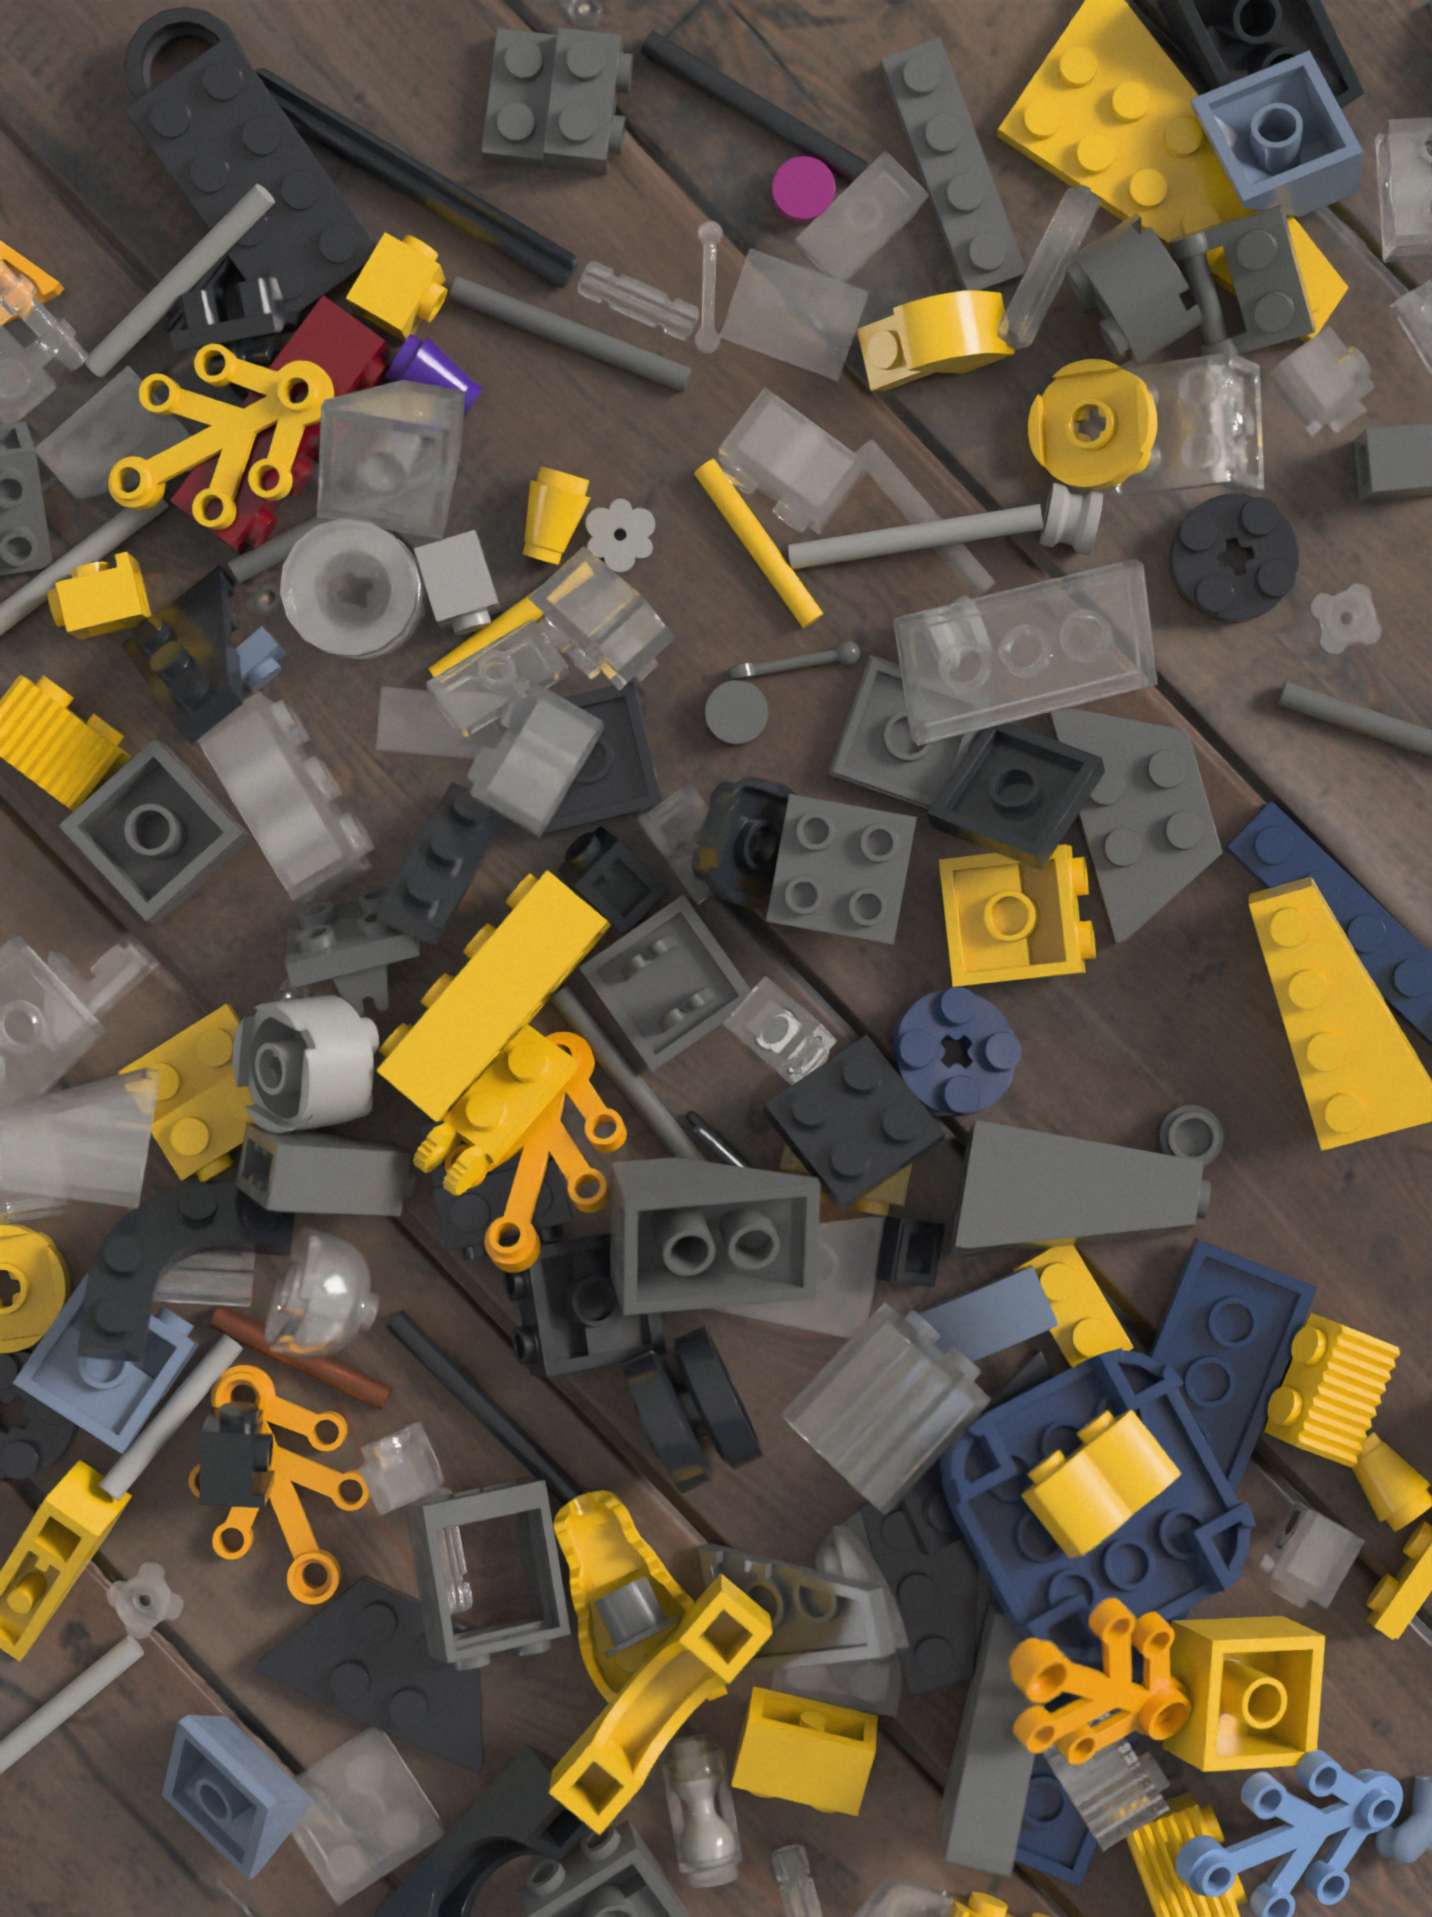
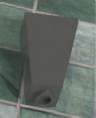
[948,1120,1211,1257]
[936,1602,1045,1877]

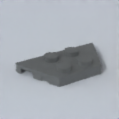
[1047,706,1223,944]

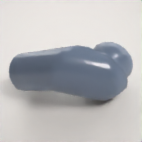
[1375,1775,1432,1865]

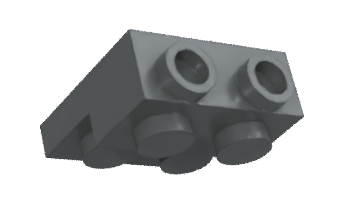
[481,27,633,174]
[519,1820,692,1917]

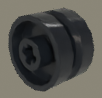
[622,1325,764,1494]

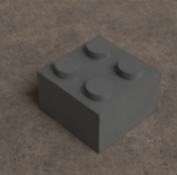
[59,738,253,924]

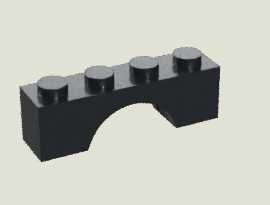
[372,1744,590,1917]

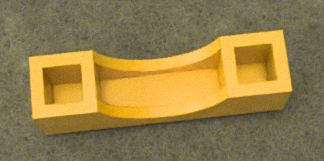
[549,1573,772,1835]

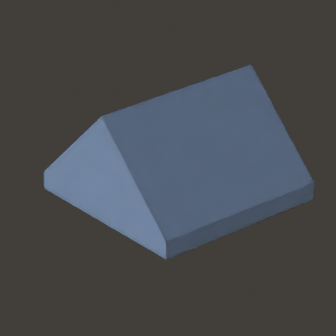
[162,1715,314,1881]

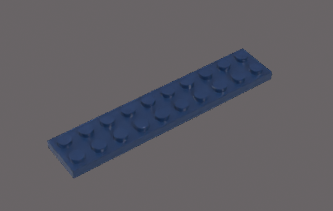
[1014,1238,1318,1887]

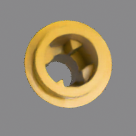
[522,466,591,565]
[1351,1432,1432,1532]

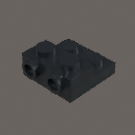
[419,1120,574,1260]
[503,1232,667,1377]

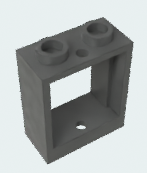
[404,1477,571,1671]

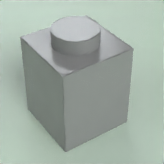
[414,530,502,635]

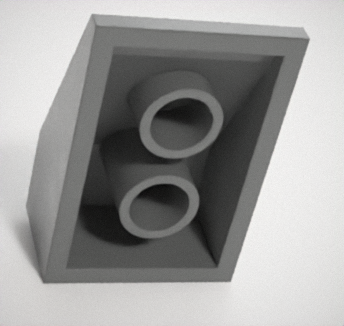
[610,1157,820,1315]

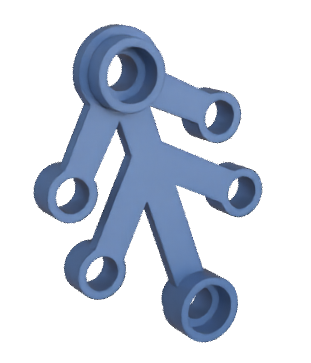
[1175,1750,1403,1917]

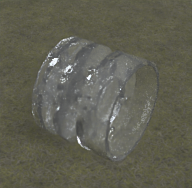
[280,519,427,660]

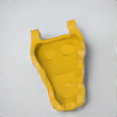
[553,1489,728,1704]

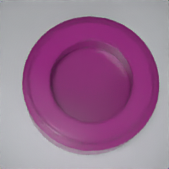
[772,156,835,225]

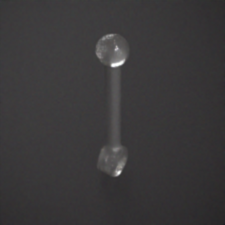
[695,220,723,354]

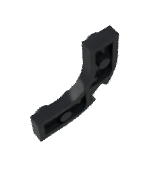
[78,1181,295,1363]

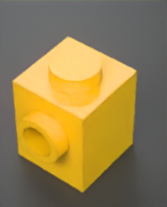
[346,232,447,343]

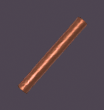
[209,1304,393,1410]

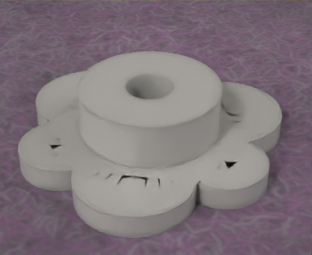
[586,499,655,573]

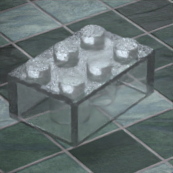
[197,692,375,906]

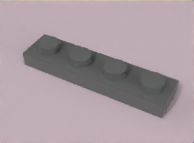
[880,37,1028,292]

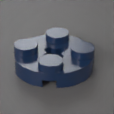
[889,986,1021,1117]

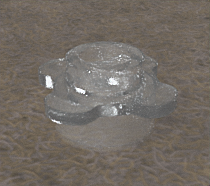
[1310,583,1382,655]
[107,1562,184,1639]

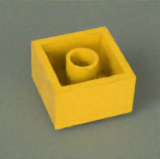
[1163,1616,1325,1772]

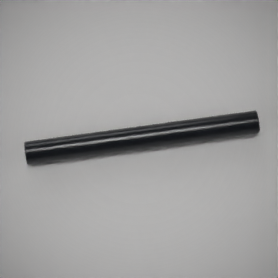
[640,30,868,184]
[385,1309,583,1505]

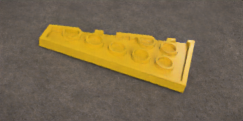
[996,0,1349,345]

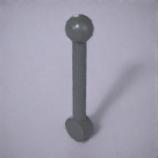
[729,641,861,681]

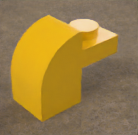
[857,291,1015,391]

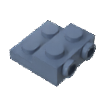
[13,1273,199,1454]

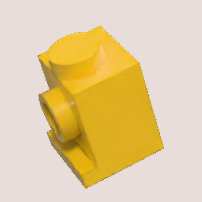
[48,552,152,640]

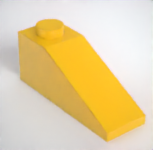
[0,1460,132,1662]

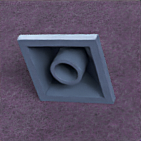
[1191,50,1363,217]

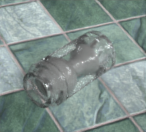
[660,1734,743,1888]

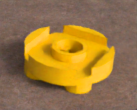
[1028,359,1157,491]
[0,1223,71,1353]

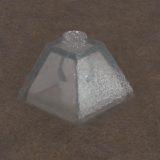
[317,380,466,540]

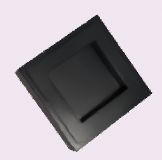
[875,1216,945,1287]

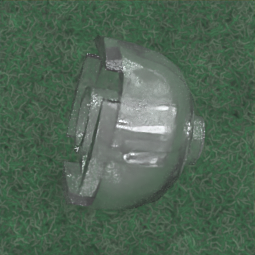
[265,1226,379,1360]

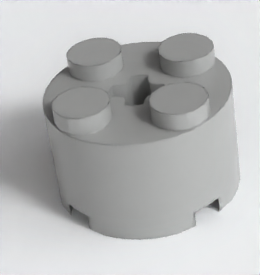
[232,995,379,1134]

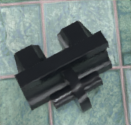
[170,278,303,389]

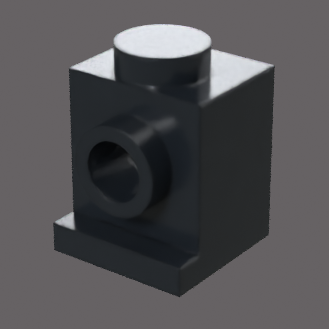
[199,1401,275,1508]

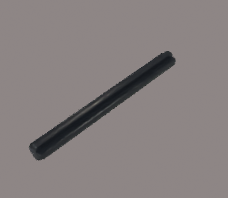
[255,68,578,288]

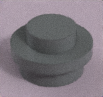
[1159,1105,1224,1166]

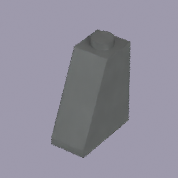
[236,1123,416,1216]

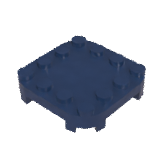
[940,1348,1256,1663]

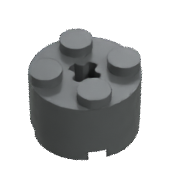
[1065,213,1203,367]

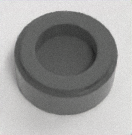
[705,680,769,746]

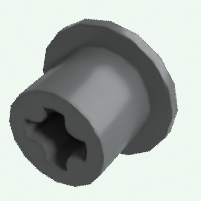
[594,1576,682,1659]

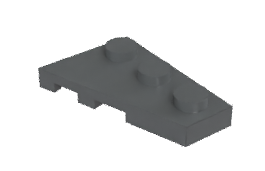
[698,1543,895,1674]

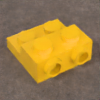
[939,844,1096,987]
[118,1004,256,1182]

